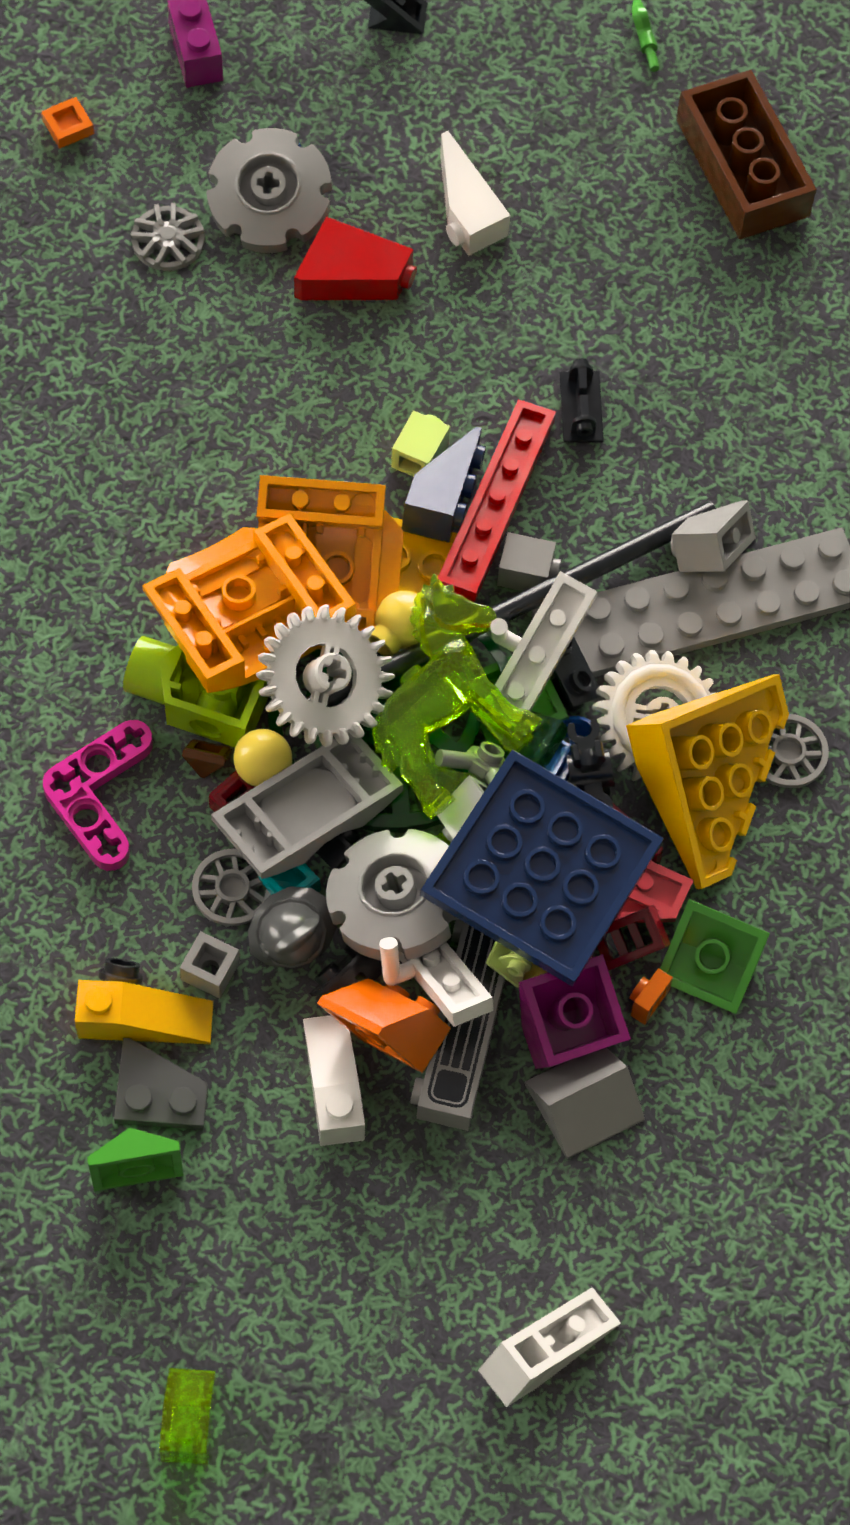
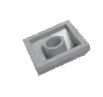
[524,1048,645,1159]

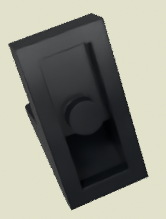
[364,0,428,34]

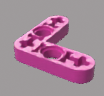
[43,720,153,871]

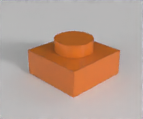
[41,97,94,149]
[630,968,673,1025]

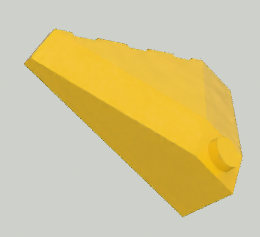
[626,674,789,889]

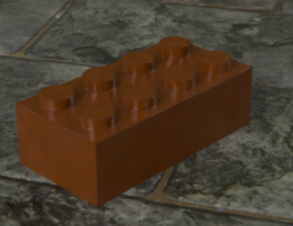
[676,69,817,240]

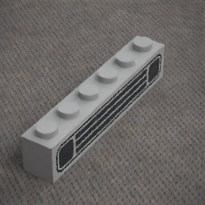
[410,920,505,1131]

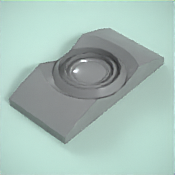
[211,731,403,879]

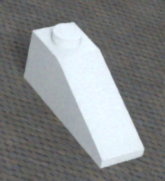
[440,131,510,256]
[303,1015,365,1146]
[478,1287,621,1407]

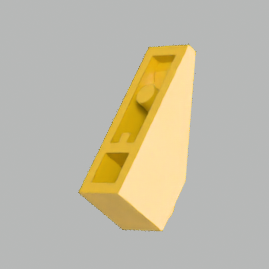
[75,980,214,1044]

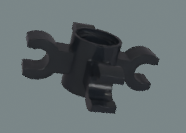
[566,719,615,809]

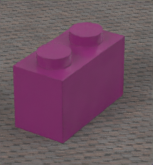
[167,0,223,88]

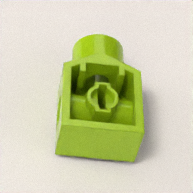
[123,636,269,747]

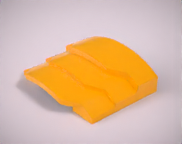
[256,475,404,649]
[142,513,356,693]

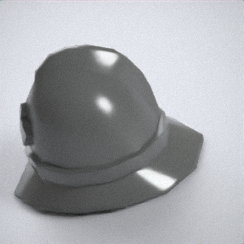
[248,886,337,968]

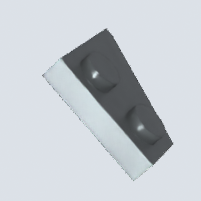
[114,1038,208,1130]

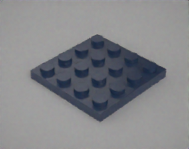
[420,749,664,987]

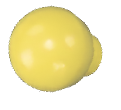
[368,591,434,656]
[234,729,292,787]

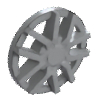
[131,203,205,271]
[766,714,829,788]
[192,849,271,927]

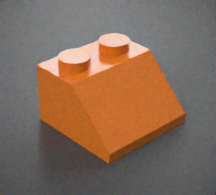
[317,978,451,1073]

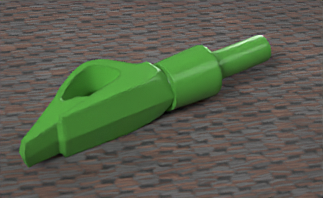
[632,0,660,72]

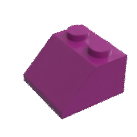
[519,954,631,1069]

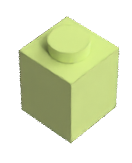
[391,410,450,477]

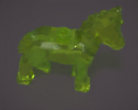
[372,574,543,819]

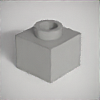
[180,931,240,999]

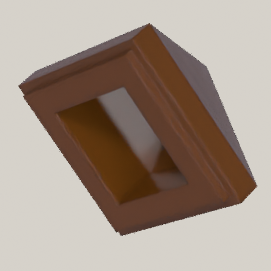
[182,739,232,778]

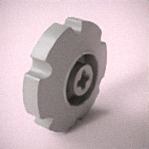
[206,128,333,253]
[326,829,460,960]

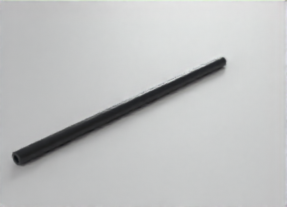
[306,501,716,707]

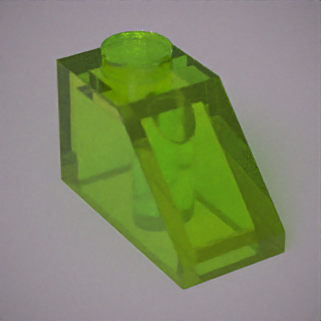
[159,1368,216,1465]

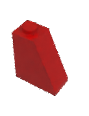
[294,216,417,300]

